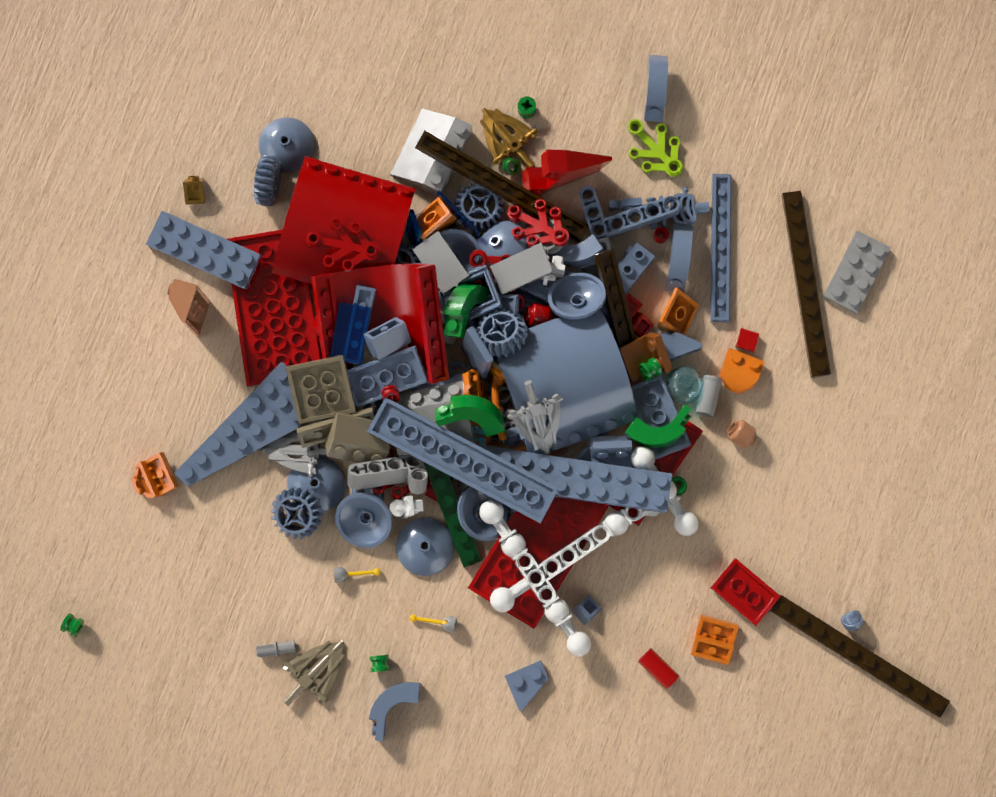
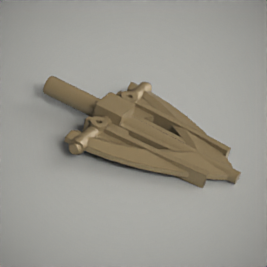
[283,640,345,706]

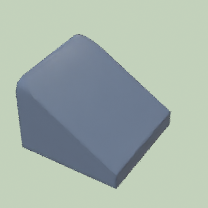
[572,595,602,625]

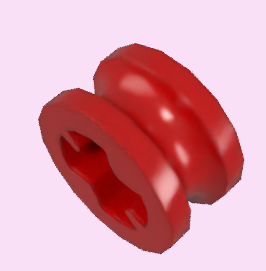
[381,385,400,403]

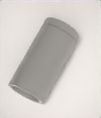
[695,375,722,417]

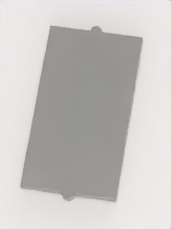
[413,231,469,295]
[490,243,553,295]

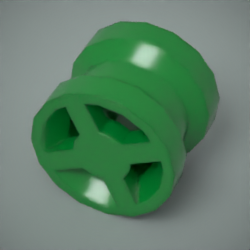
[517,96,536,119]
[638,357,662,381]
[60,613,84,637]
[369,655,390,672]

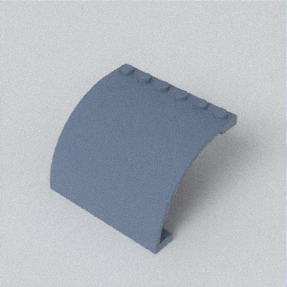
[493,309,637,455]

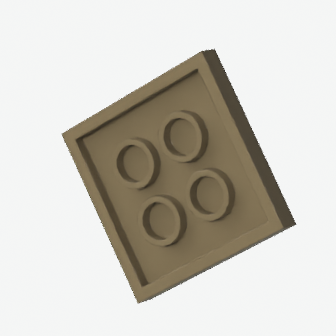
[286,355,356,424]

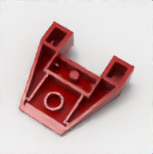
[522,149,612,196]

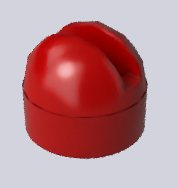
[653,227,669,244]

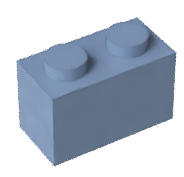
[363,317,412,360]

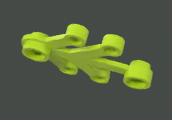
[628,119,683,177]

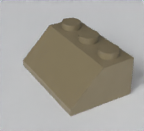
[325,412,390,463]

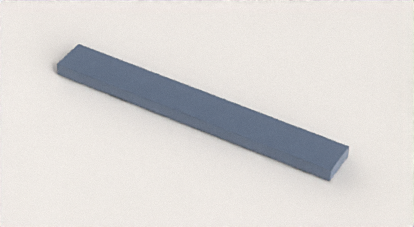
[710,174,731,323]

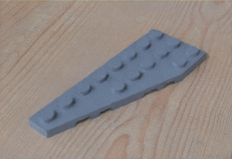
[174,362,303,487]

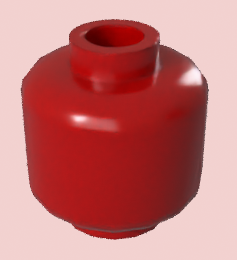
[524,303,554,327]

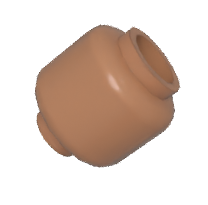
[727,420,757,448]

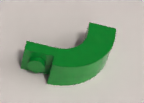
[443,284,489,338]
[435,395,505,437]
[625,405,692,448]

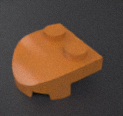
[719,348,765,394]
[462,369,486,399]
[132,452,179,498]

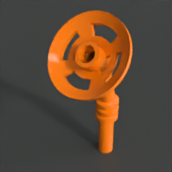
[489,366,507,441]

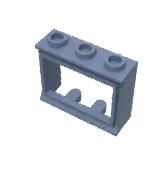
[438,265,505,327]

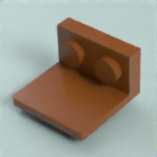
[619,332,673,383]

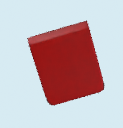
[631,312,654,338]

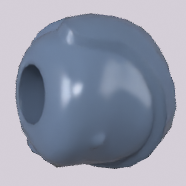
[841,610,863,631]

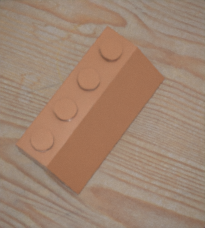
[167,279,211,337]

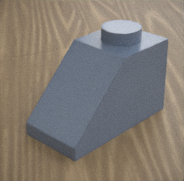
[661,332,703,361]

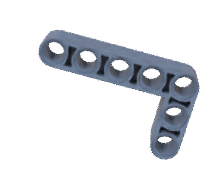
[579,186,681,240]

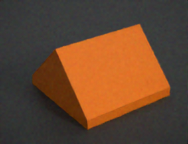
[410,197,457,240]
[657,288,699,336]

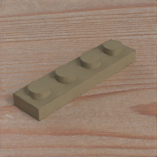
[297,407,375,448]

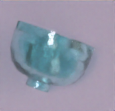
[665,366,703,405]

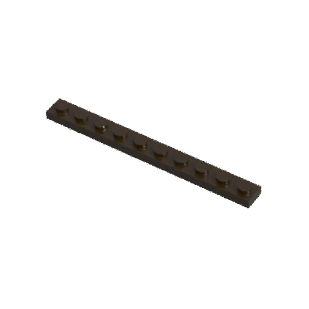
[415,130,589,242]
[781,191,831,378]
[770,595,950,718]

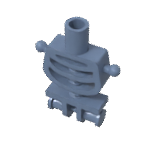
[646,187,710,230]

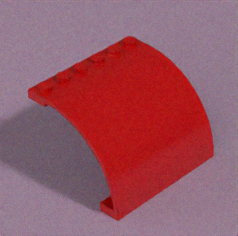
[272,156,415,284]
[311,264,449,384]

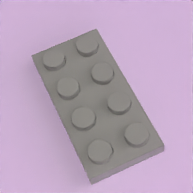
[823,231,891,314]

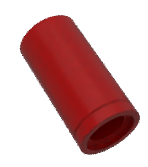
[638,648,680,690]

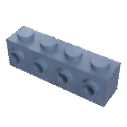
[600,243,655,317]

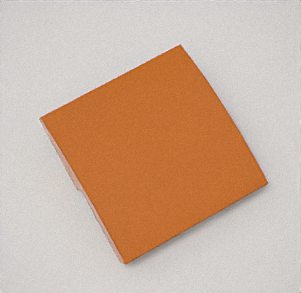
[691,614,739,665]

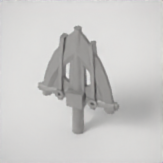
[507,380,563,454]
[261,431,327,478]

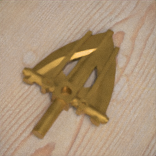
[480,108,538,167]

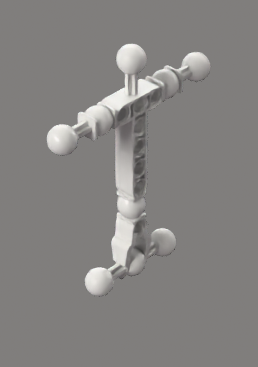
[479,446,699,657]

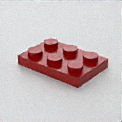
[710,558,780,626]

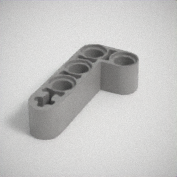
[348,455,428,494]

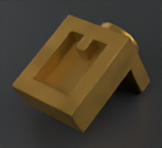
[183,175,205,205]

